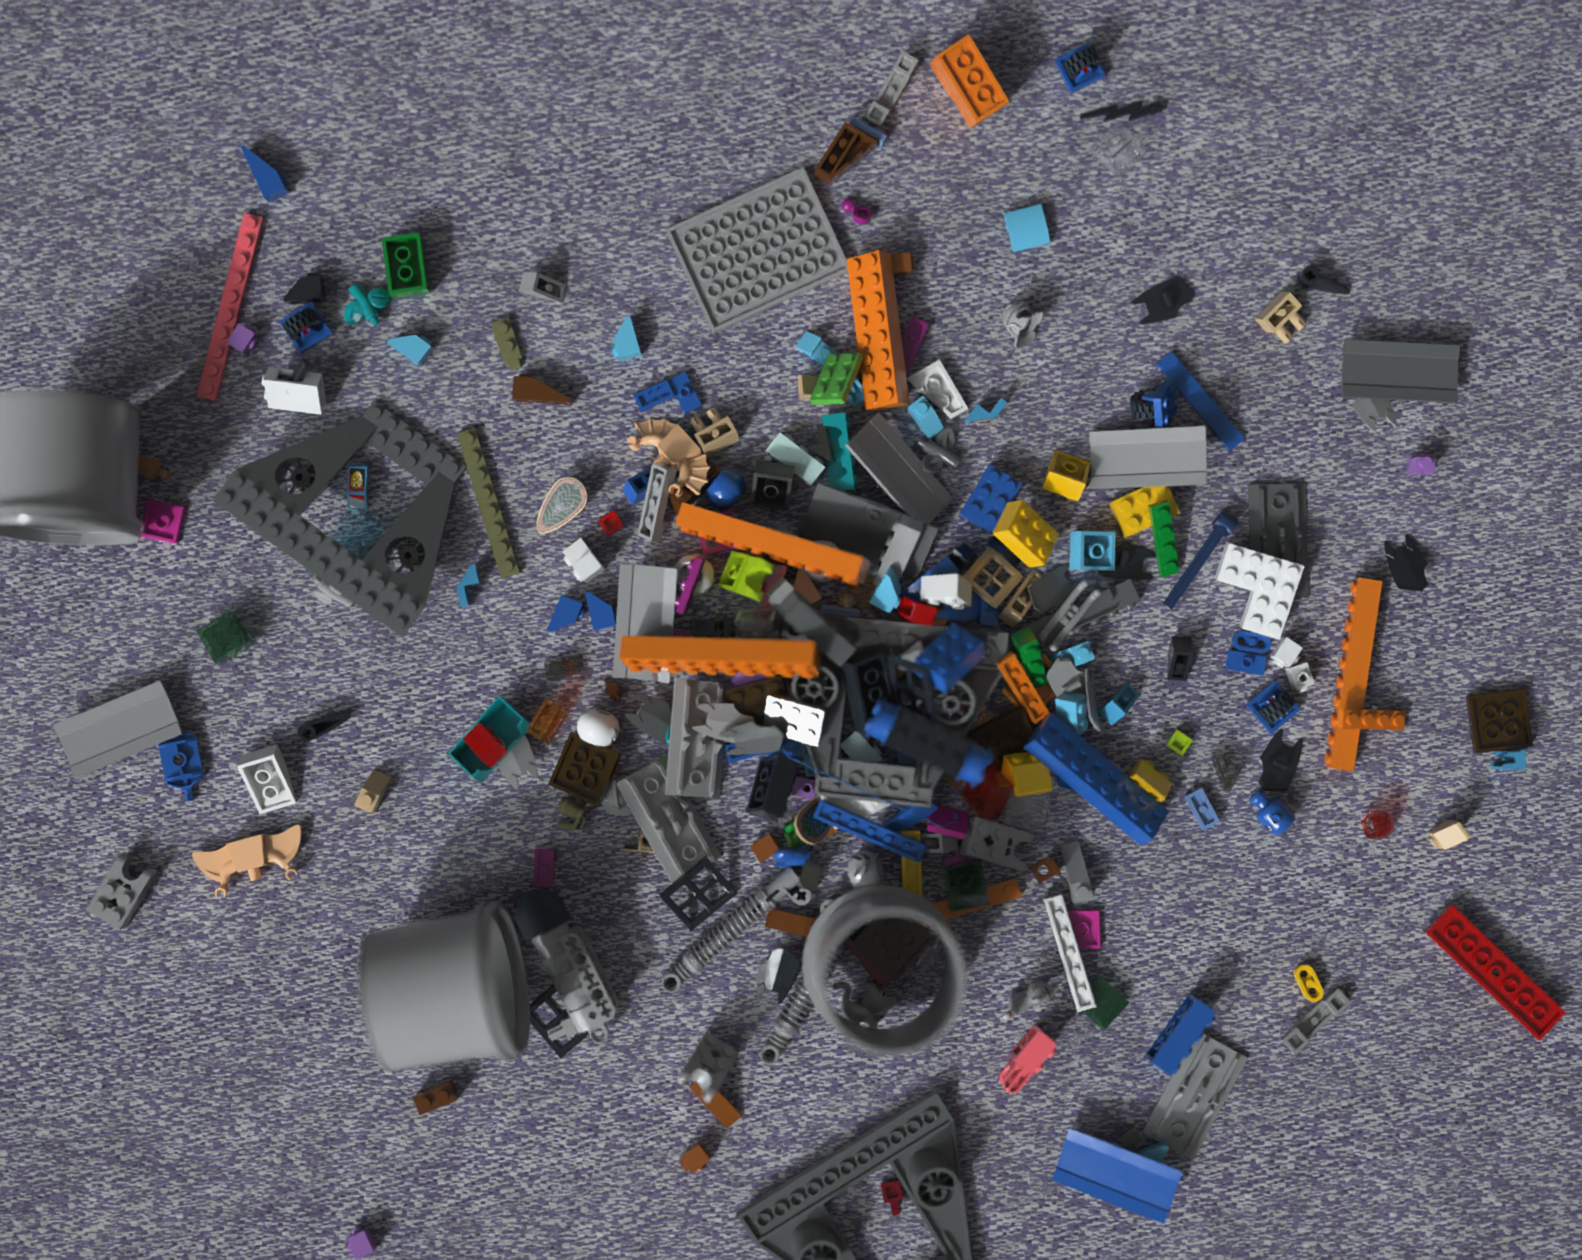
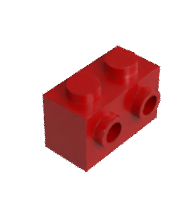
[463,722,508,768]

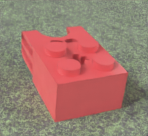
[999,1024,1057,1093]

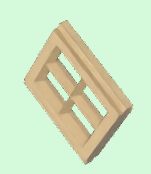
[963,547,1023,609]

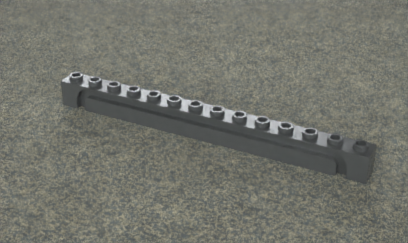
[900,579,1140,706]

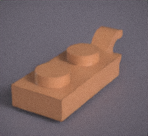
[138,454,172,480]

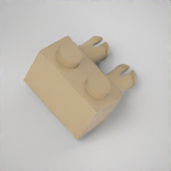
[1254,292,1307,344]
[690,407,739,458]

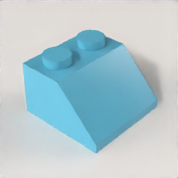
[1070,531,1115,570]

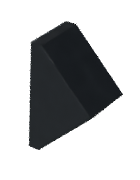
[986,535,1022,568]

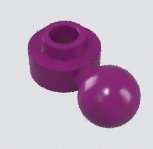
[842,198,872,225]

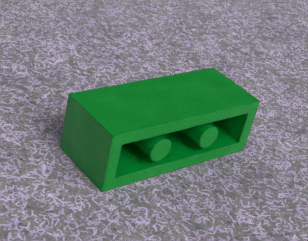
[1011,627,1048,689]

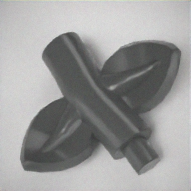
[917,426,961,474]

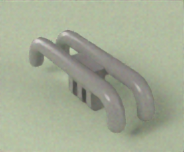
[1038,579,1101,651]

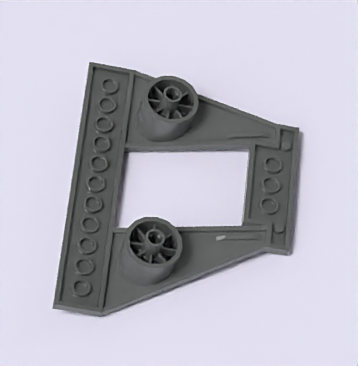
[213,401,467,638]
[775,610,1009,808]
[736,1090,972,1260]

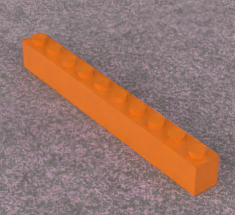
[1324,577,1382,772]

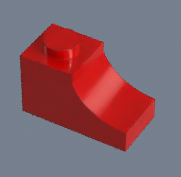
[896,595,937,627]

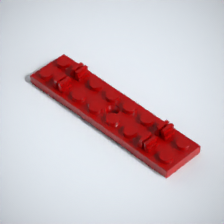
[1424,904,1566,1041]

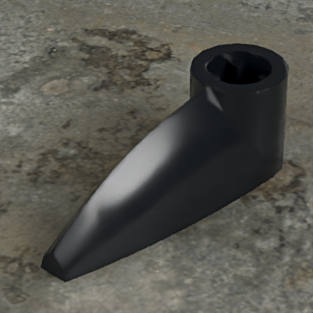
[1297,266,1350,295]
[297,712,351,742]

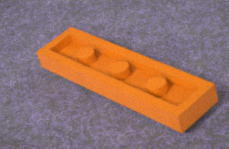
[996,652,1050,725]
[1338,709,1405,730]

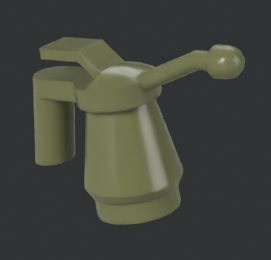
[557,797,591,831]

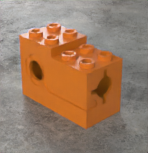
[929,34,1010,129]

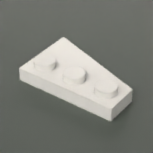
[907,359,968,419]

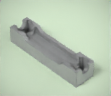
[637,462,677,542]

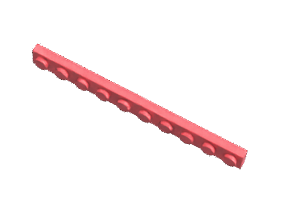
[197,213,264,402]

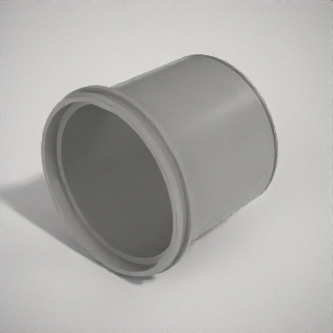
[0,390,145,546]
[803,885,966,1056]
[358,901,530,1071]

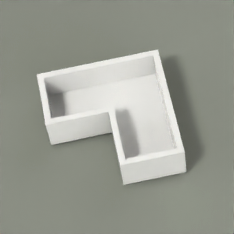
[1214,542,1304,640]

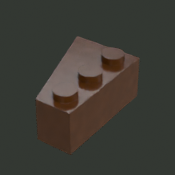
[815,122,878,186]

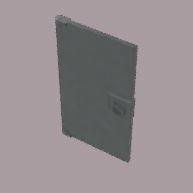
[798,482,939,581]

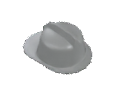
[603,775,632,816]

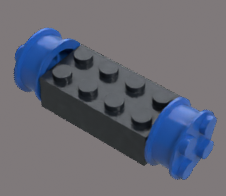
[864,697,994,788]

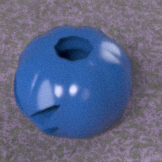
[705,469,746,510]

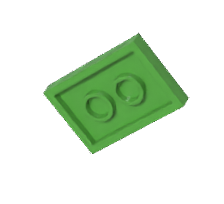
[810,353,864,405]

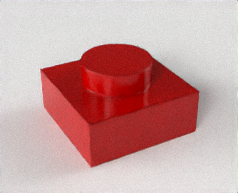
[598,510,625,537]

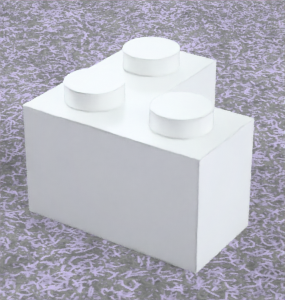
[562,538,605,583]
[921,574,972,610]

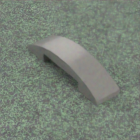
[864,51,919,127]
[1282,988,1351,1055]

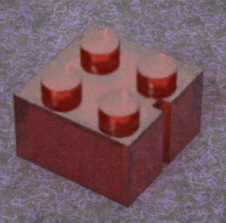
[960,763,1014,819]

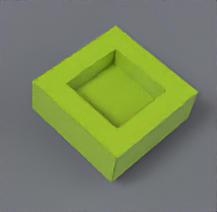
[1165,729,1193,756]

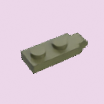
[491,317,523,371]

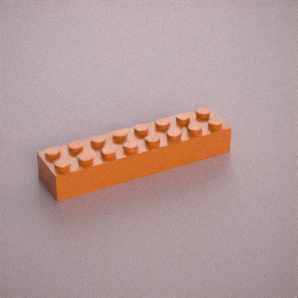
[847,250,910,411]

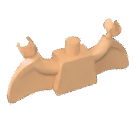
[192,824,302,898]

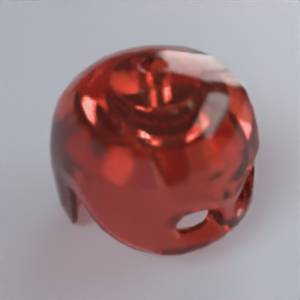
[1361,810,1394,840]

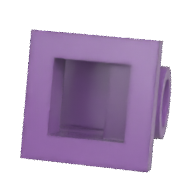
[1409,454,1435,475]
[792,776,818,800]

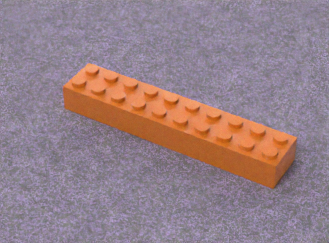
[675,502,871,586]
[619,636,821,678]

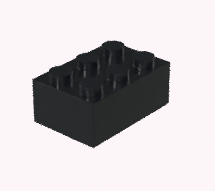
[745,755,798,820]

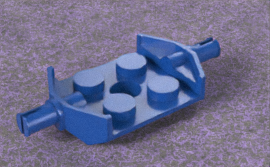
[158,717,206,802]

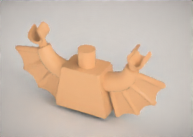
[627,418,710,497]

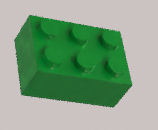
[381,232,431,299]

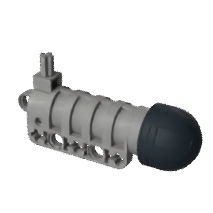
[516,889,619,1043]

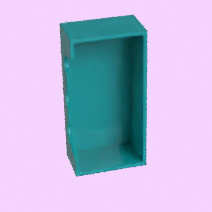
[822,413,858,494]
[448,696,533,783]

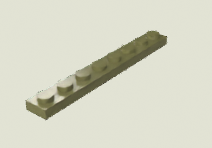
[456,428,520,579]

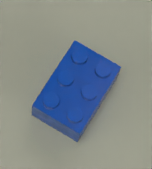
[958,464,1022,535]
[914,623,984,693]

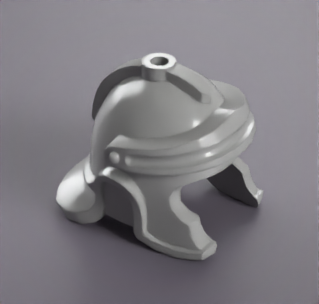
[1003,300,1045,348]

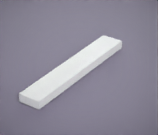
[1043,893,1096,1012]

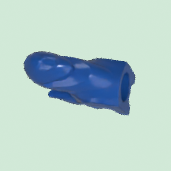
[773,845,811,867]

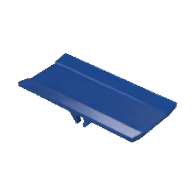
[1052,1127,1183,1224]

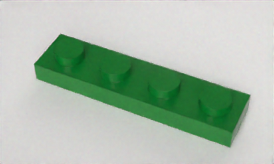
[1148,500,1180,577]

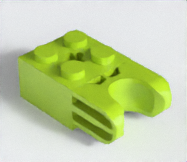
[717,551,775,601]

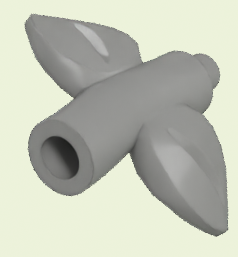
[312,575,353,607]

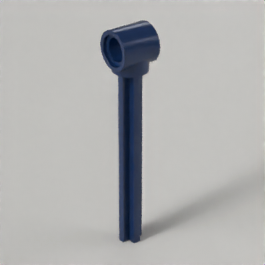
[1163,510,1239,610]

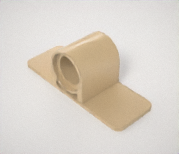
[620,833,654,853]

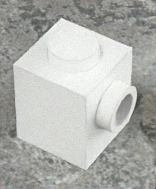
[1270,637,1302,668]
[1285,662,1315,693]

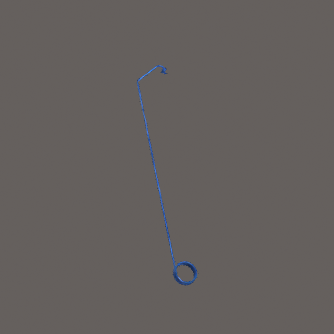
[780,741,960,828]

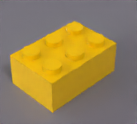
[1109,486,1180,538]
[993,500,1060,568]

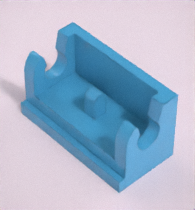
[1491,749,1526,770]

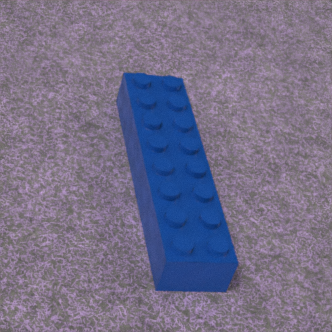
[1023,713,1169,846]

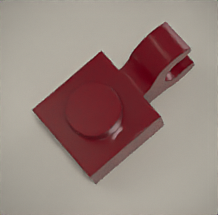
[880,1179,903,1216]

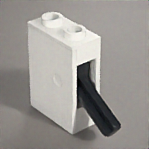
[262,358,326,414]

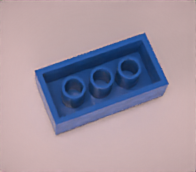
[1145,993,1216,1076]

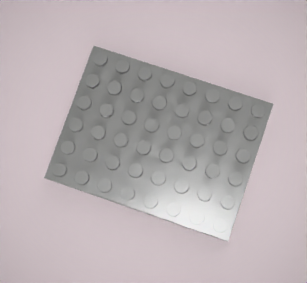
[665,167,848,334]

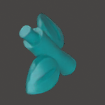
[344,283,393,327]

